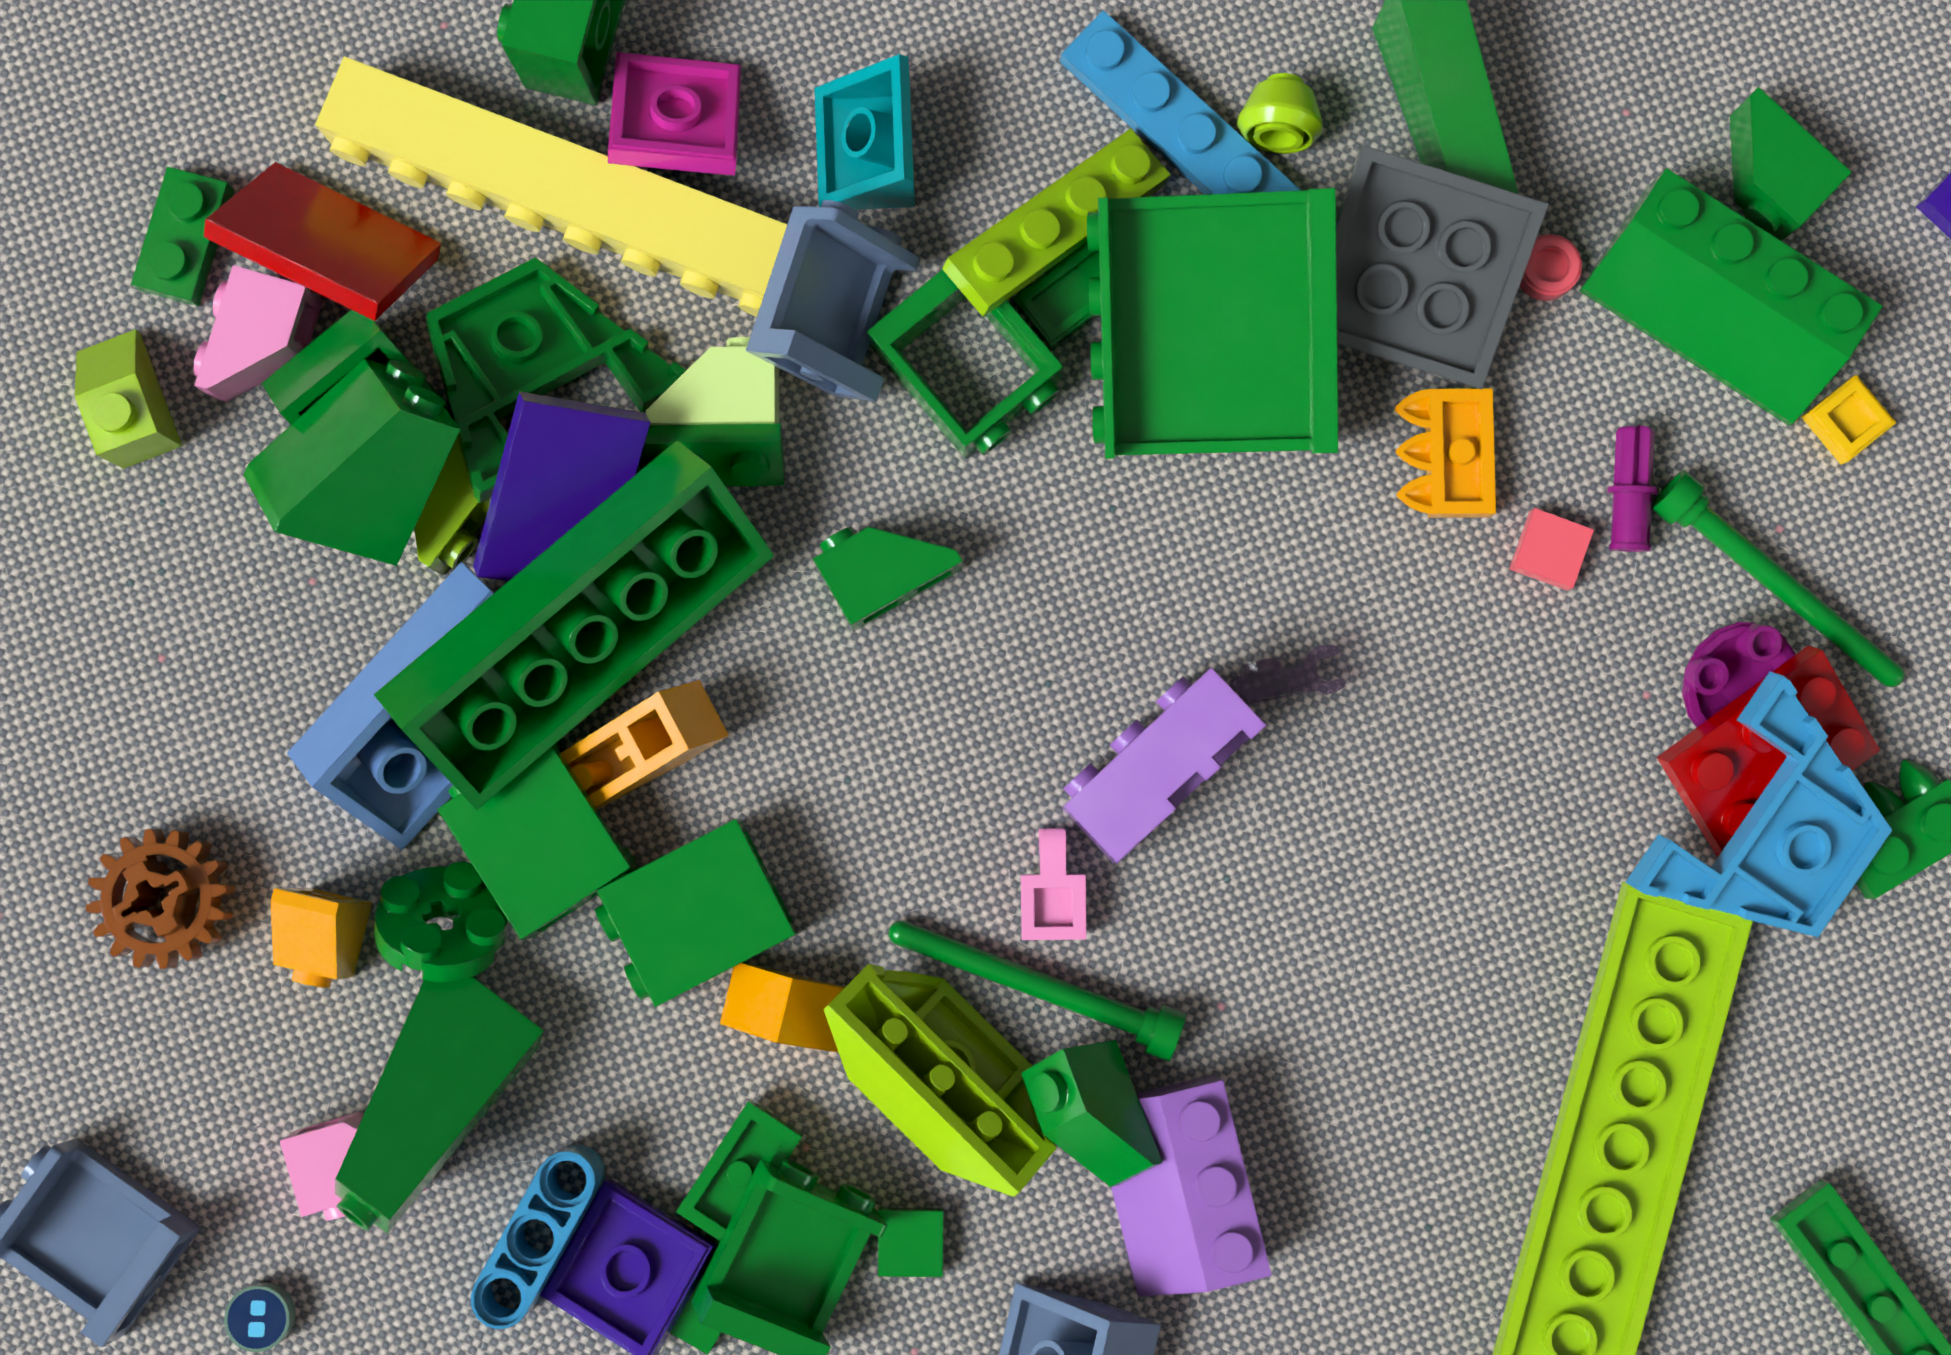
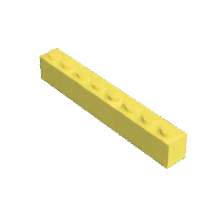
[315,56,787,317]

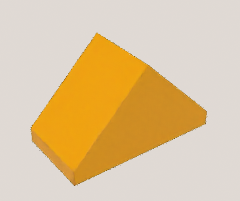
[720,962,845,1053]

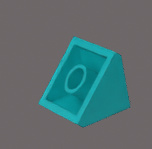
[814,54,915,210]

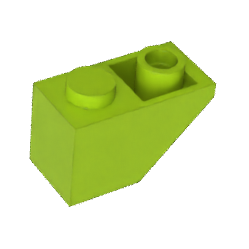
[414,437,491,576]

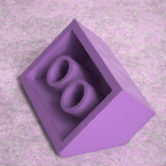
[1111,1074,1272,1297]

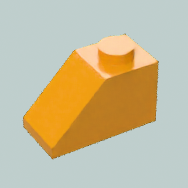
[271,888,372,988]

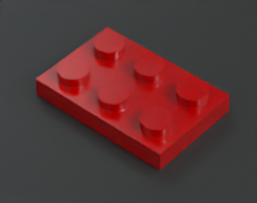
[1656,645,1880,857]

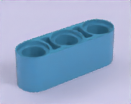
[471,1144,605,1329]

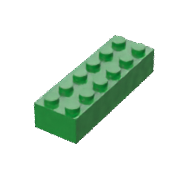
[373,440,774,810]

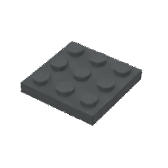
[1336,145,1549,389]

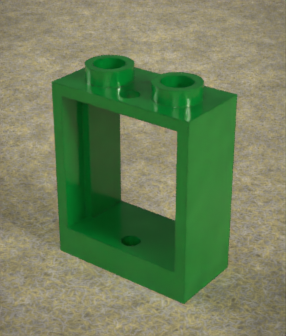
[867,270,1063,459]

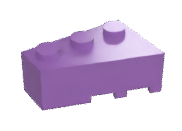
[1061,667,1266,864]

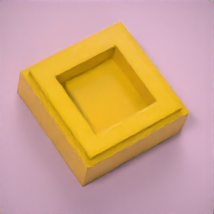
[1801,375,1897,465]

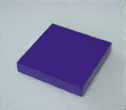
[540,1179,718,1355]

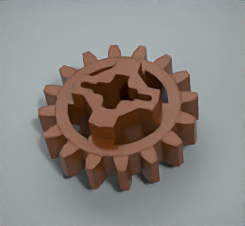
[86,829,235,969]

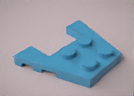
[1625,671,1892,937]

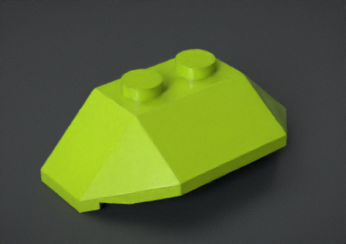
[824,964,1057,1197]

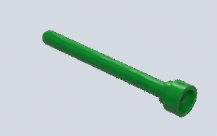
[1652,470,1905,687]
[888,920,1187,1062]

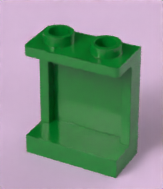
[437,742,640,940]
[595,819,799,1007]
[691,1159,888,1355]

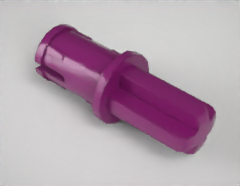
[1607,425,1659,552]

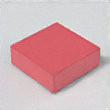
[1509,508,1594,591]

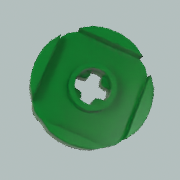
[374,861,508,983]

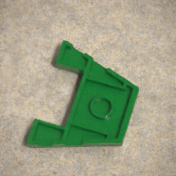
[426,257,686,504]

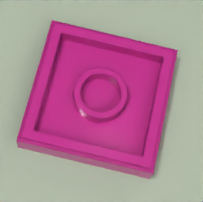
[608,52,741,176]

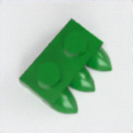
[1856,759,1951,899]

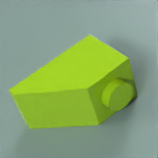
[74,329,182,469]

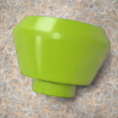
[1237,73,1323,154]

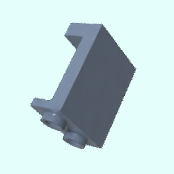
[746,200,920,402]
[0,1138,201,1348]

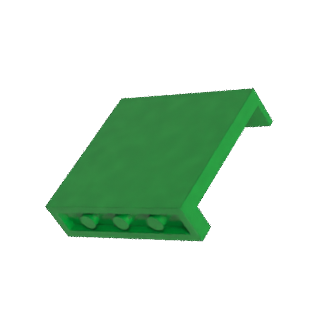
[1087,188,1338,459]

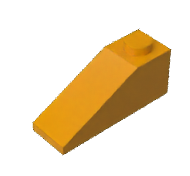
[561,680,729,810]

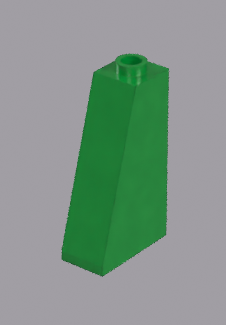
[1372,0,1519,194]
[335,977,544,1234]

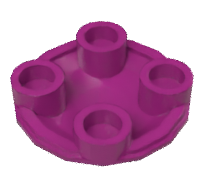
[1682,622,1796,728]

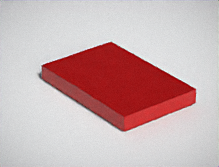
[204,162,441,321]

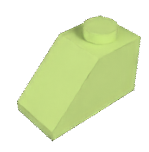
[646,337,779,426]

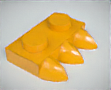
[1394,388,1496,518]

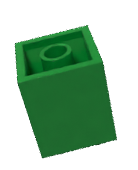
[243,358,461,566]

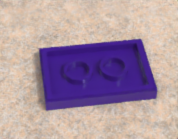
[473,391,651,581]

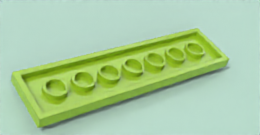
[1492,881,1753,1355]

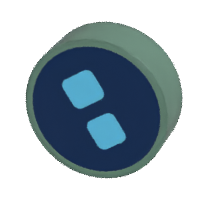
[224,1282,296,1352]

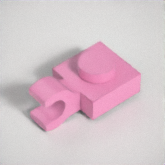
[1020,828,1086,940]

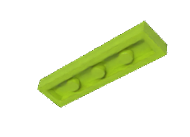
[942,128,1171,317]

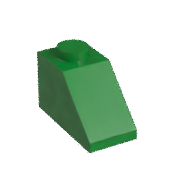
[1730,87,1852,241]
[812,526,963,632]
[1021,1040,1163,1187]

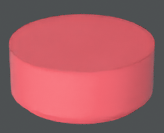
[1520,234,1582,301]

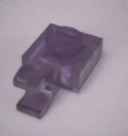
[1228,645,1345,704]

